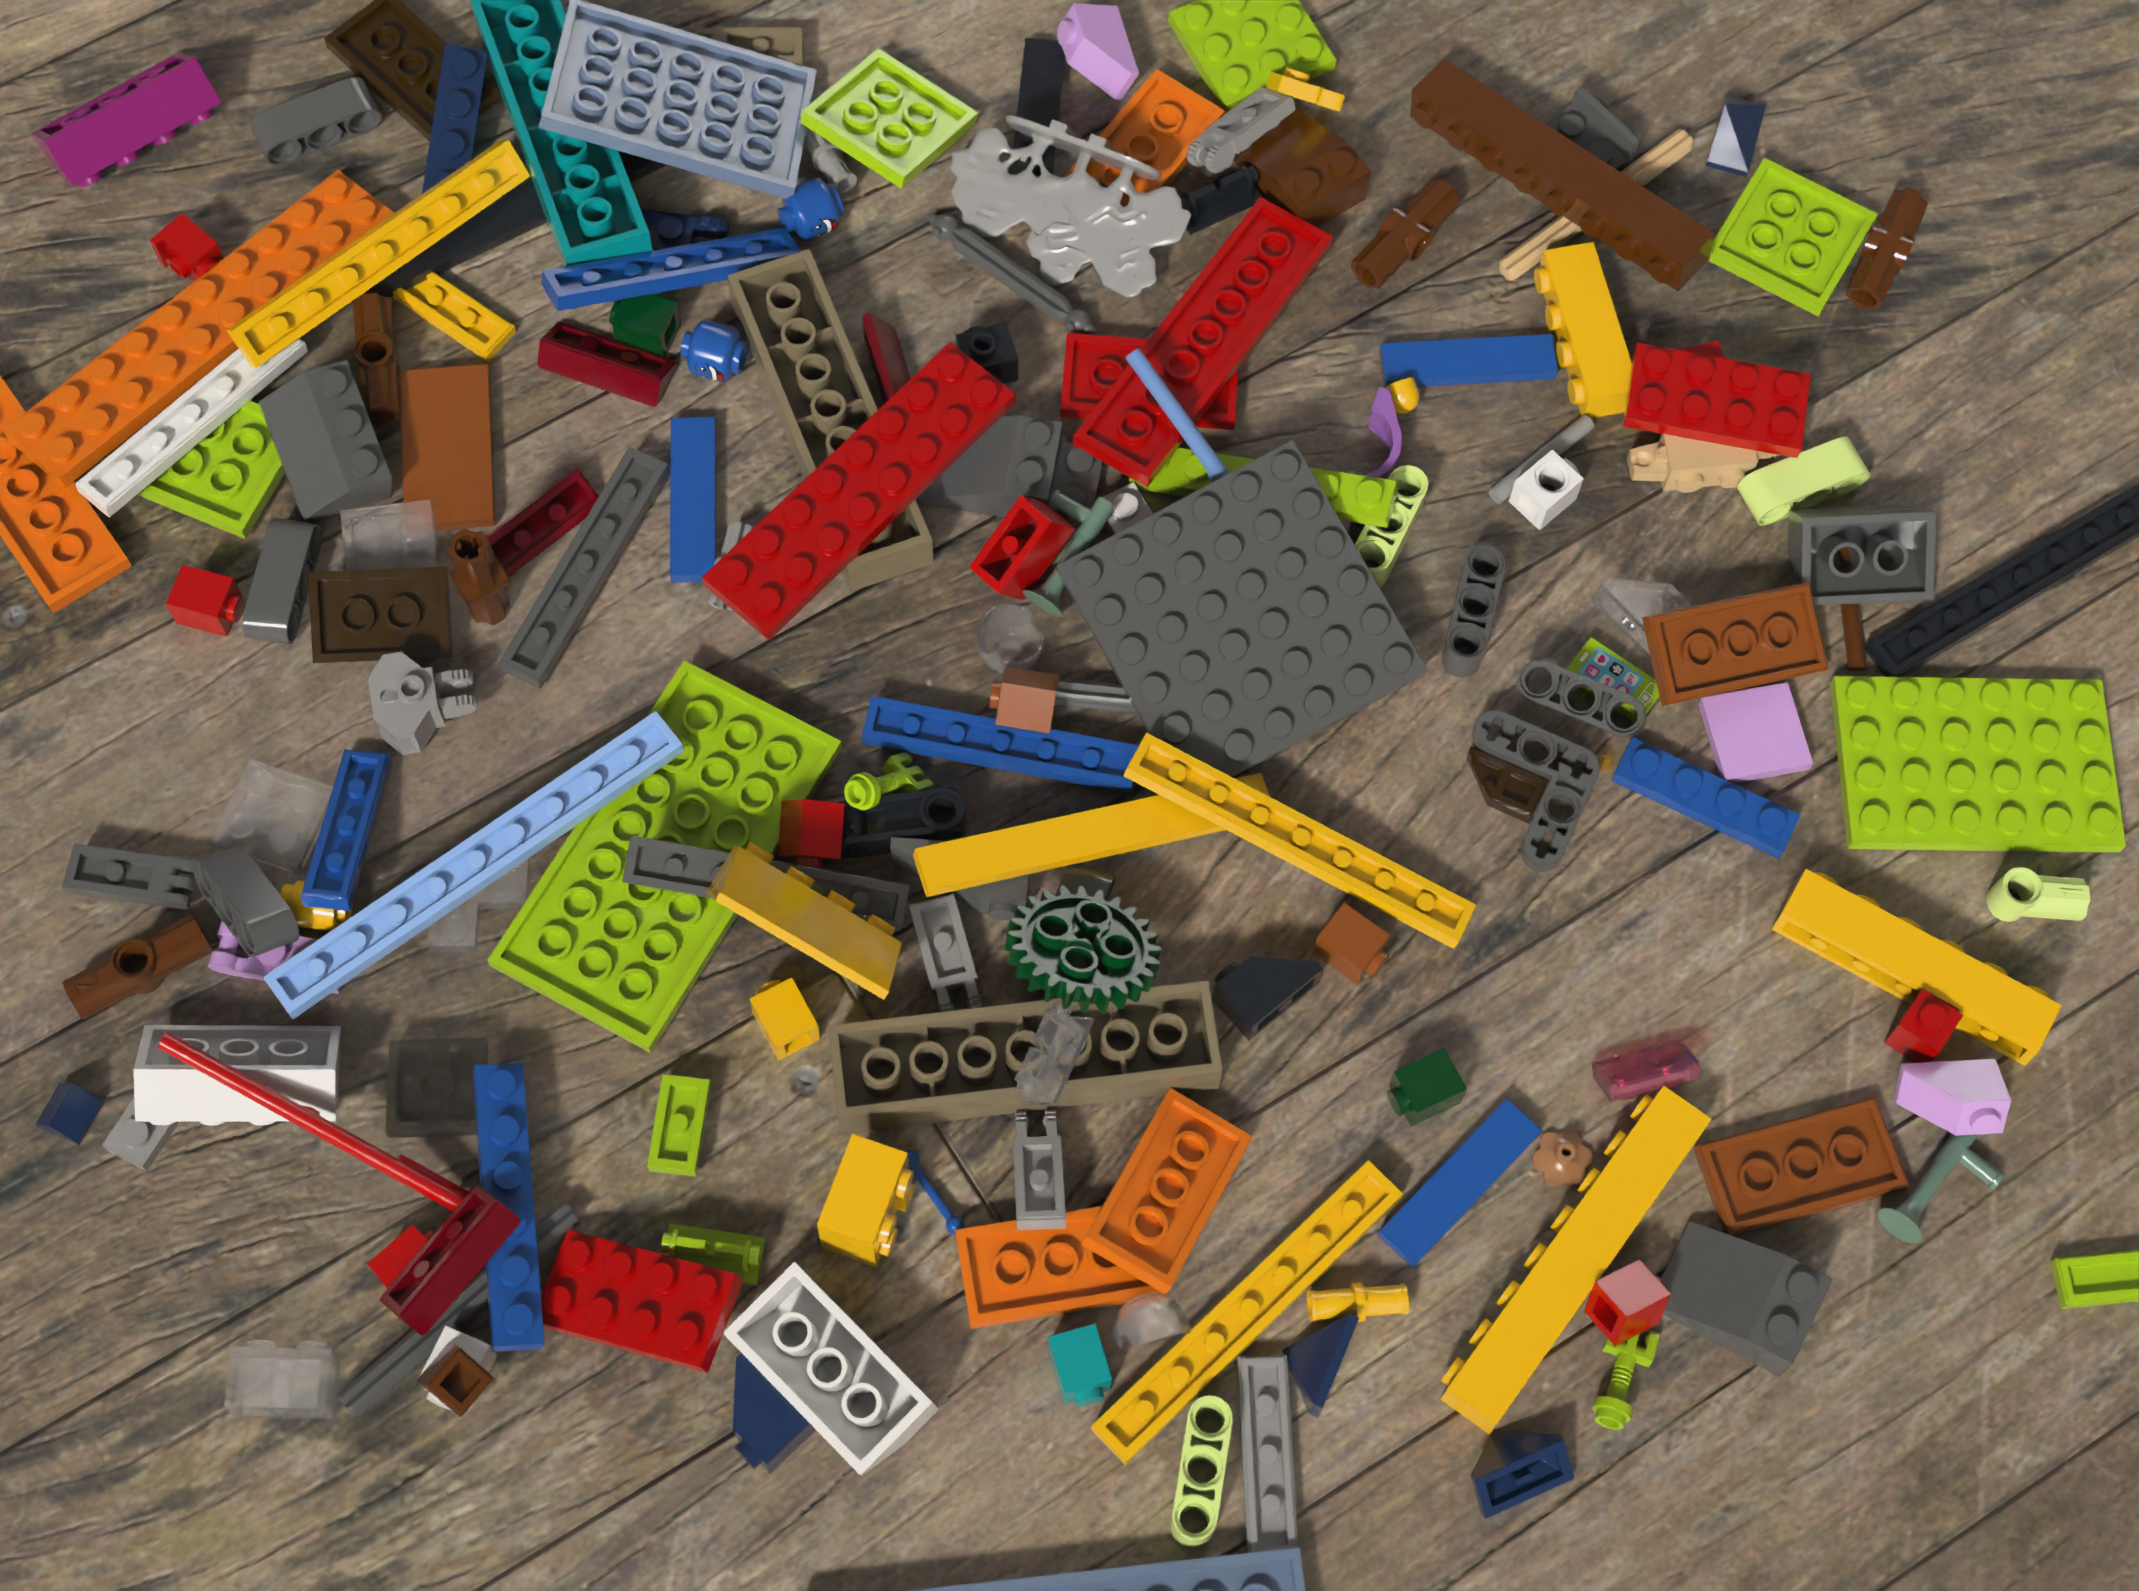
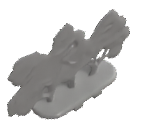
[950,115,1191,297]

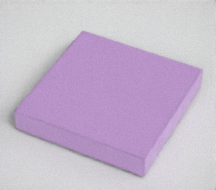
[1698,682,1813,784]

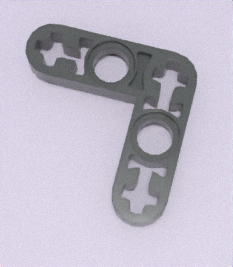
[1472,710,1600,872]

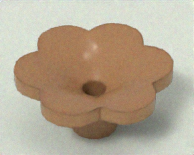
[1532,1131,1593,1188]

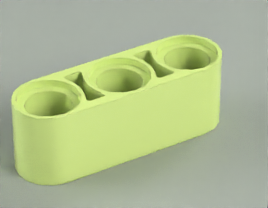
[1737,437,1870,526]
[1355,465,1428,588]
[1170,1395,1233,1548]

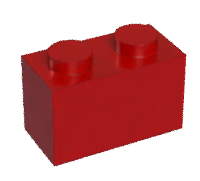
[969,495,1075,600]

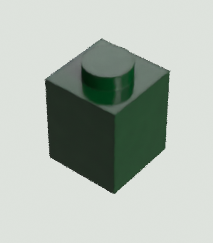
[609,294,681,357]
[1387,1048,1467,1127]

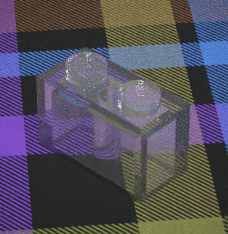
[224,1340,341,1419]

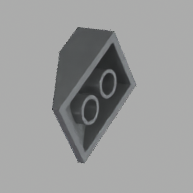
[917,415,1063,517]
[1660,1221,1833,1377]

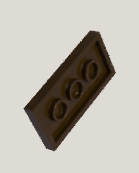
[324,0,501,142]

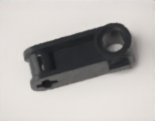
[837,786,967,858]

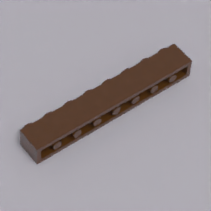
[1410,59,1715,291]

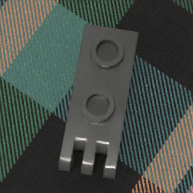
[62,843,196,909]

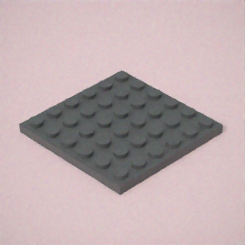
[1056,439,1428,778]

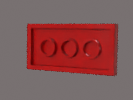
[1060,333,1238,430]
[1623,342,1811,458]
[541,1230,744,1373]

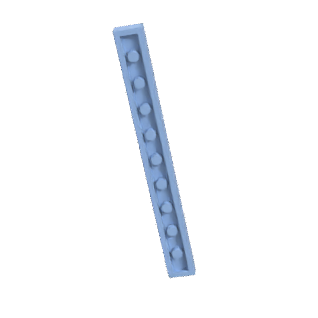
[263,711,684,1019]

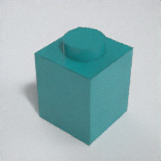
[1047,1323,1112,1407]

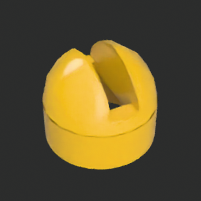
[1385,378,1420,414]

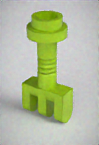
[844,752,935,810]
[1592,1330,1660,1430]

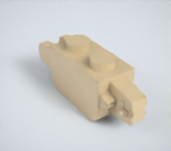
[1627,434,1780,493]

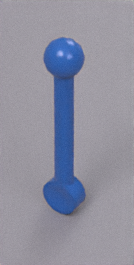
[904,1150,965,1235]

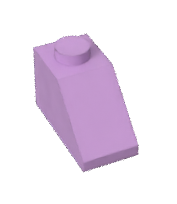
[1057,3,1139,100]
[1894,1059,2012,1136]

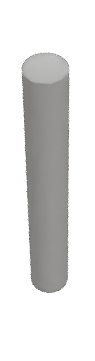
[1488,414,1595,504]

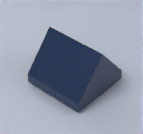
[35,1083,103,1145]

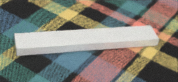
[75,338,308,518]

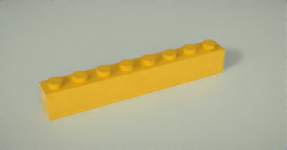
[1441,1085,1712,1435]

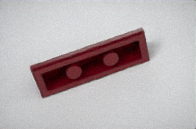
[862,312,911,404]
[537,321,677,407]
[485,468,599,578]
[379,1184,521,1336]

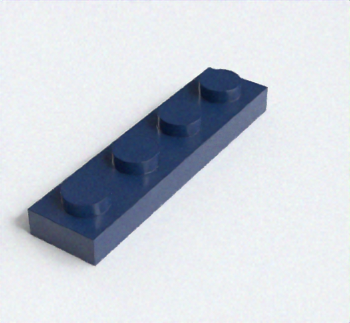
[422,42,488,194]

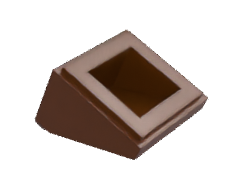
[417,1342,494,1417]

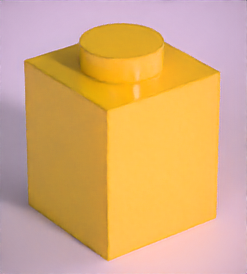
[749,977,820,1061]

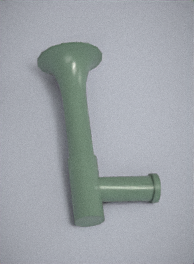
[1023,490,1115,617]
[1877,1134,2005,1244]

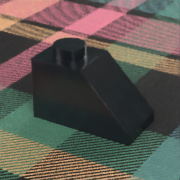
[1212,956,1323,1041]

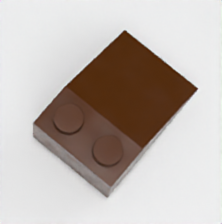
[1234,107,1371,227]

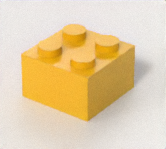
[817,1134,915,1268]

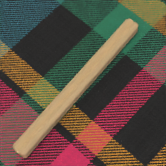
[1498,129,1694,281]

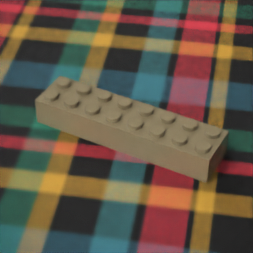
[727,249,933,592]
[828,980,1223,1134]

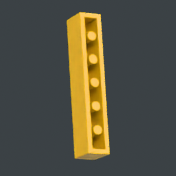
[1771,869,2062,1066]

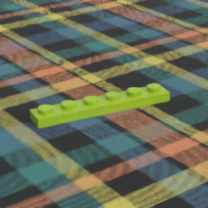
[1129,448,1398,528]

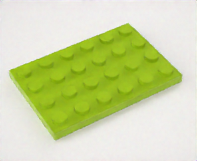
[1830,676,2126,853]

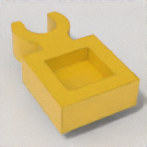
[1266,68,1345,112]

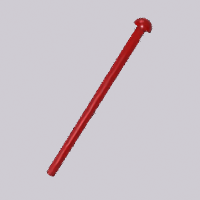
[157,1031,470,1211]

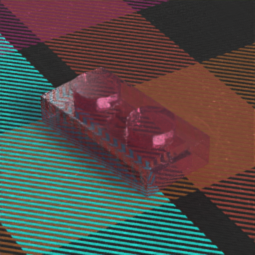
[1592,1038,1700,1102]

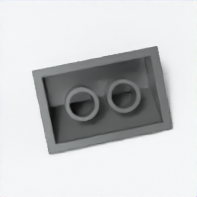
[259,360,392,522]
[1788,503,1936,606]

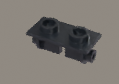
[1179,165,1263,235]

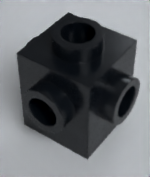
[955,322,1018,384]

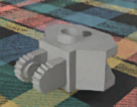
[368,651,478,755]

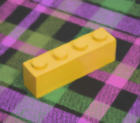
[1534,242,1632,418]

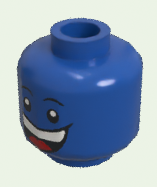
[777,178,844,241]
[680,320,748,382]

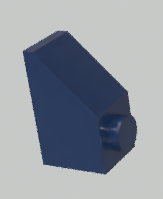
[733,1353,814,1474]

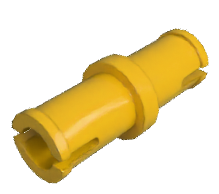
[1306,1282,1409,1322]

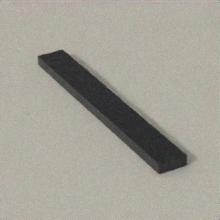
[360,151,667,297]
[1864,483,2139,677]

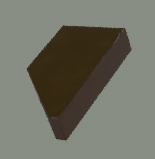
[1466,746,1549,824]

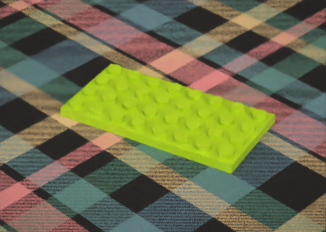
[487,660,842,1053]

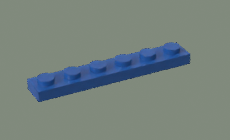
[541,227,801,311]
[862,696,1139,794]
[473,1063,544,1352]

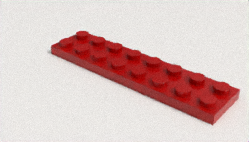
[1073,197,1333,487]
[702,342,1016,641]

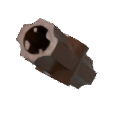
[1351,179,1461,289]
[1845,187,1928,310]
[353,293,401,427]
[448,528,510,626]
[62,914,213,1020]

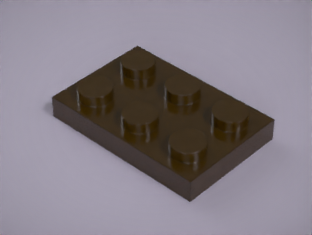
[308,567,453,663]

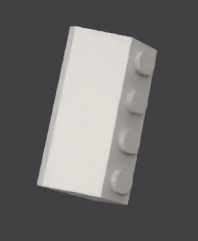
[134,1025,341,1125]
[723,1262,939,1476]

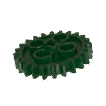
[1005,886,1161,1013]

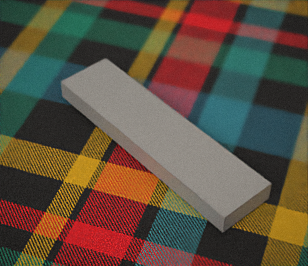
[1236,1355,1298,1553]

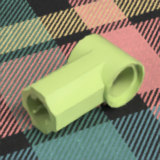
[1986,867,2090,922]

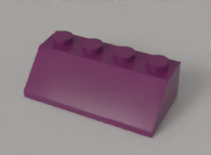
[31,52,222,188]

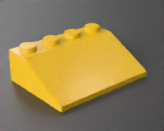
[706,842,902,1000]

